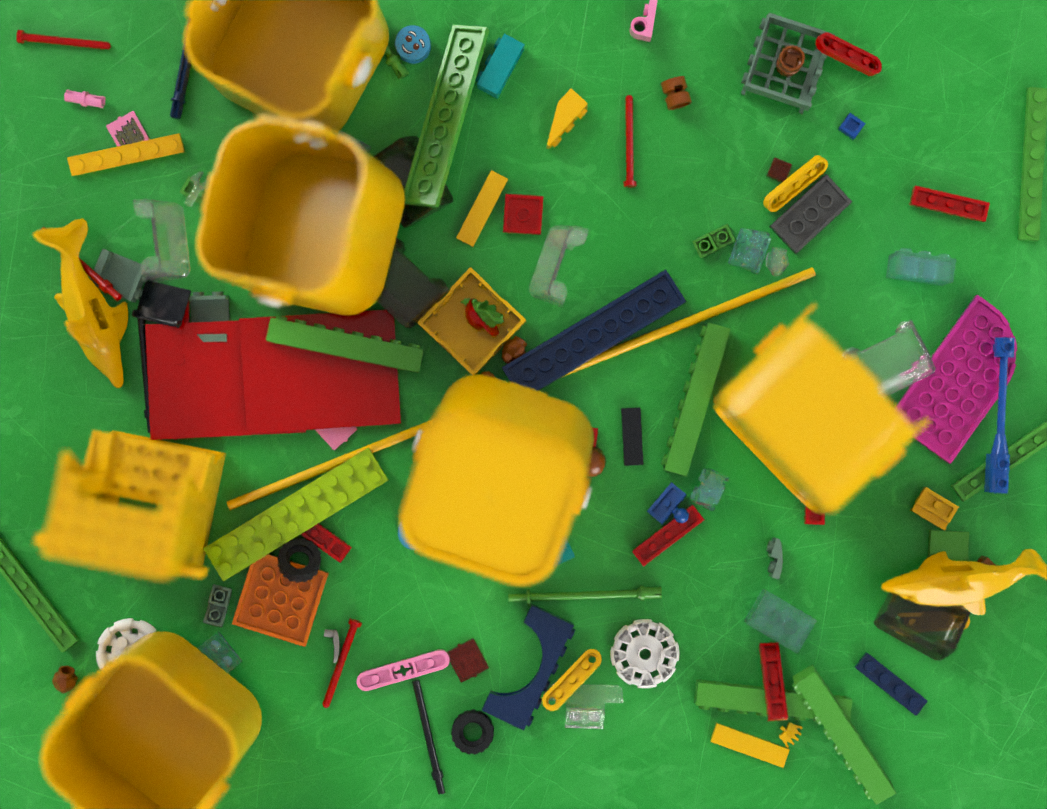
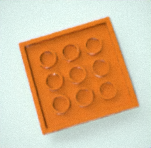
[232,554,329,647]

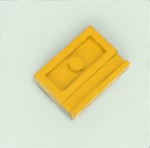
[910,487,959,531]

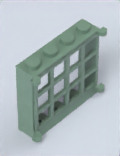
[741,13,835,114]

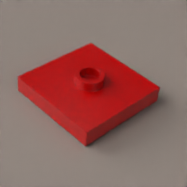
[503,194,544,235]

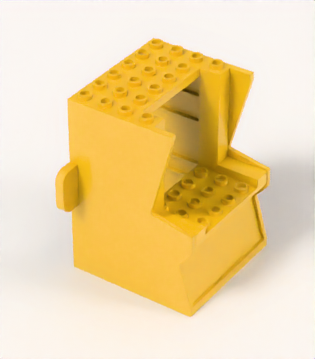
[33,430,226,581]

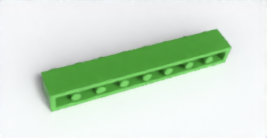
[266,315,423,373]
[661,322,731,477]
[793,664,896,805]
[694,679,852,722]

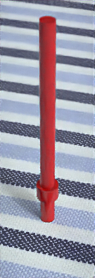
[41,227,122,301]

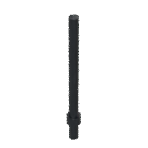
[138,318,150,433]
[412,680,445,795]

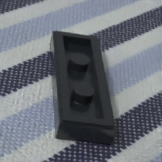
[621,407,644,466]

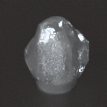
[766,247,789,276]

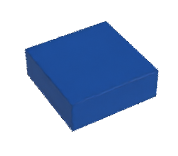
[838,113,866,140]

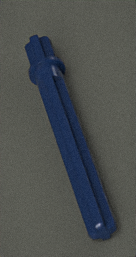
[170,19,192,119]

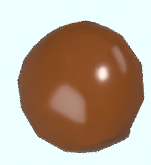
[586,447,606,477]

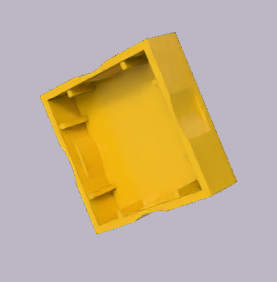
[418,267,526,375]

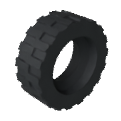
[278,538,321,583]
[451,709,494,755]

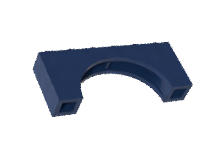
[482,604,575,731]

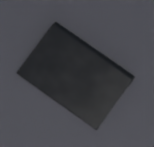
[132,280,191,328]

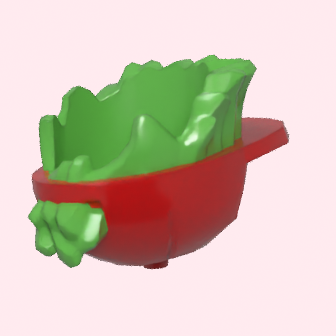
[461,298,504,337]

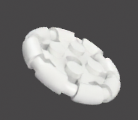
[96,618,156,670]
[610,619,680,688]

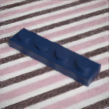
[855,652,928,716]

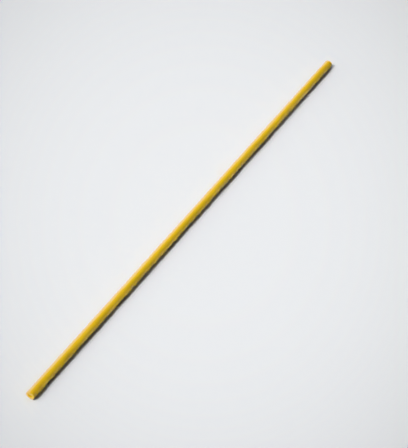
[227,267,816,510]

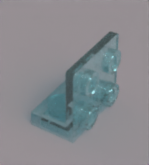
[197,631,242,673]

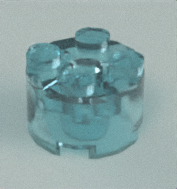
[690,467,729,512]

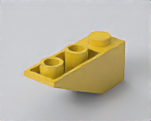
[547,88,588,149]

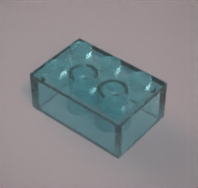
[886,248,956,286]
[744,589,817,654]

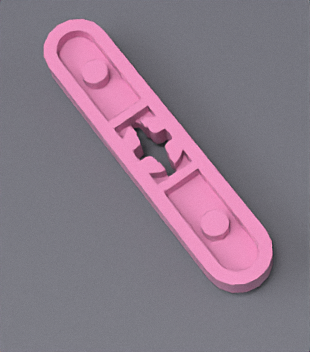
[356,649,450,691]

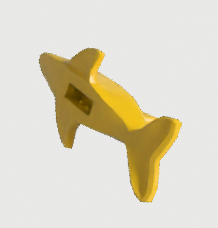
[33,218,128,388]
[881,549,1047,615]

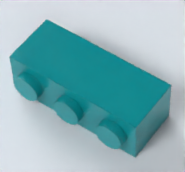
[476,34,525,99]

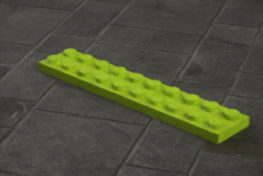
[203,448,389,581]

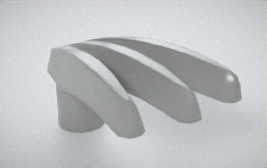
[324,629,339,663]

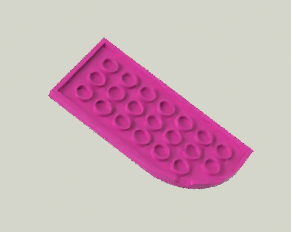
[895,295,1017,464]

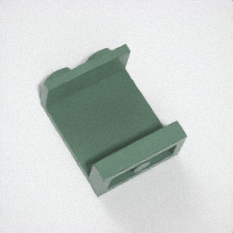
[90,248,150,303]
[189,292,229,342]

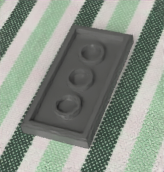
[769,174,852,254]

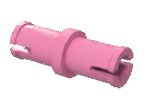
[64,89,106,109]

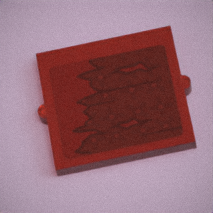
[447,638,489,683]

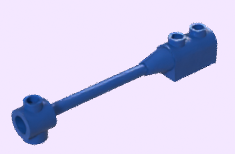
[984,337,1015,493]

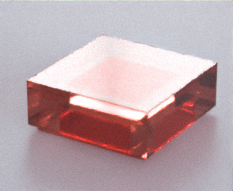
[766,157,792,182]

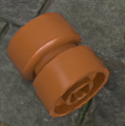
[776,45,805,77]
[661,76,692,110]

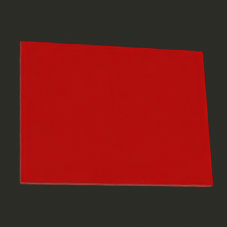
[239,309,401,434]
[145,320,306,440]

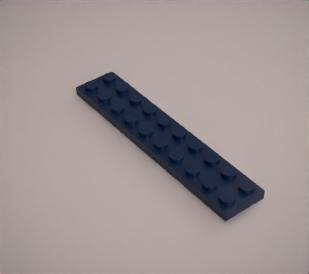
[502,270,686,391]

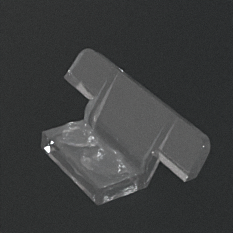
[548,683,623,729]

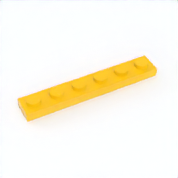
[67,133,185,176]

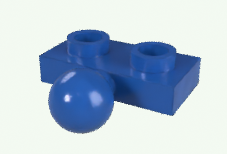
[647,482,689,524]

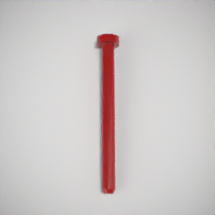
[16,30,111,50]
[623,95,637,188]
[322,618,362,708]

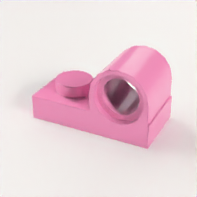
[630,0,657,42]

